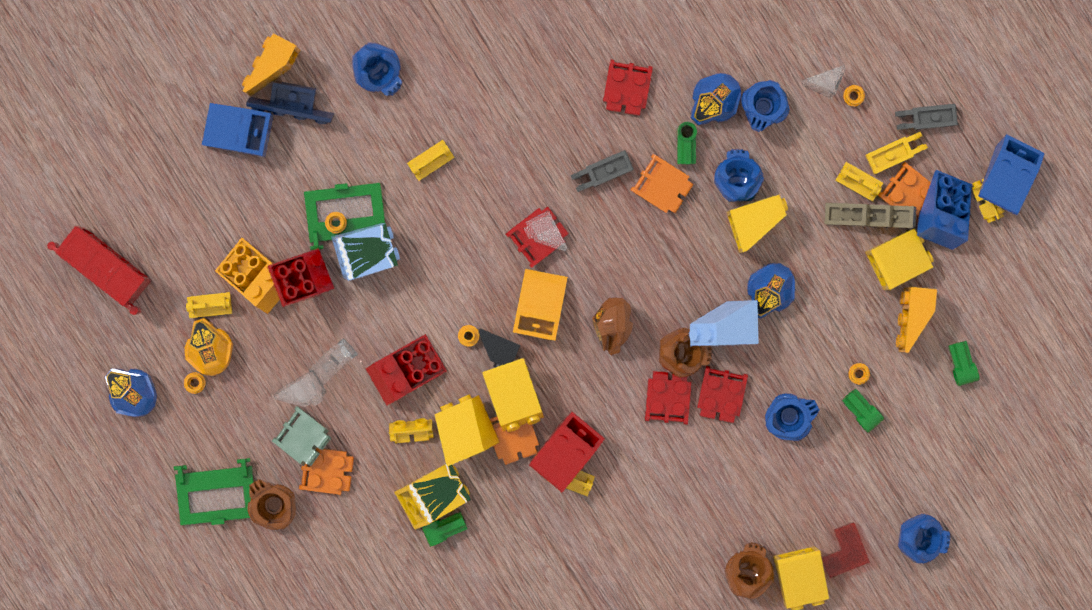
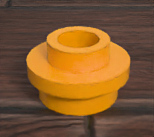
[843,85,865,107]
[325,212,347,233]
[458,325,480,347]
[848,363,870,385]
[184,372,206,394]

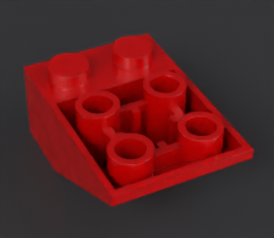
[267,248,335,307]
[365,334,447,406]
[529,411,605,492]

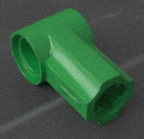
[676,122,697,164]
[948,341,980,387]
[842,388,884,433]
[421,512,468,547]

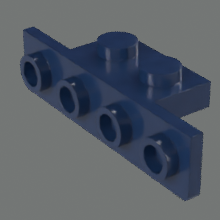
[246,80,335,124]

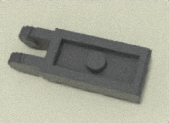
[895,104,958,130]
[571,150,634,192]

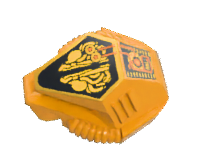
[184,318,233,376]

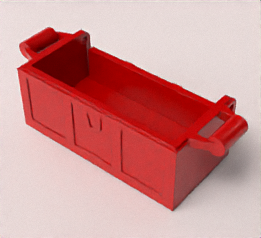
[47,226,151,315]

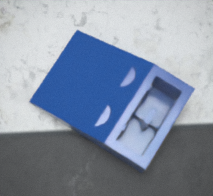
[202,103,274,158]
[978,134,1045,215]
[917,170,972,250]

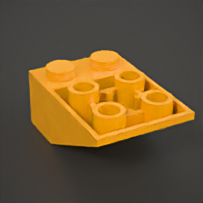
[242,33,301,97]
[215,238,280,314]
[513,269,568,341]
[896,287,937,353]

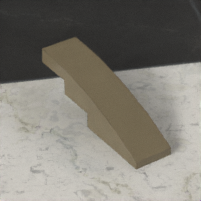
[825,203,916,228]

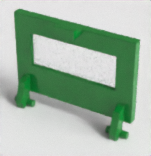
[304,183,385,251]
[174,458,254,525]

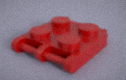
[603,59,653,116]
[505,207,569,268]
[697,366,748,423]
[645,371,691,425]

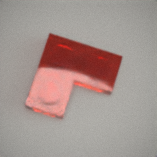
[821,522,870,578]

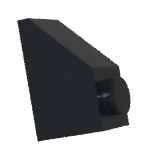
[479,328,520,368]

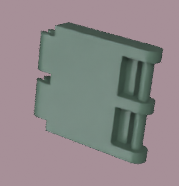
[272,406,331,466]

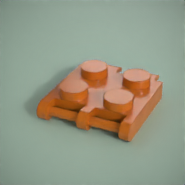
[630,154,694,213]
[877,162,931,223]
[490,416,539,465]
[299,448,354,495]

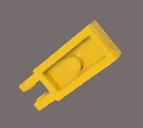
[865,131,928,174]

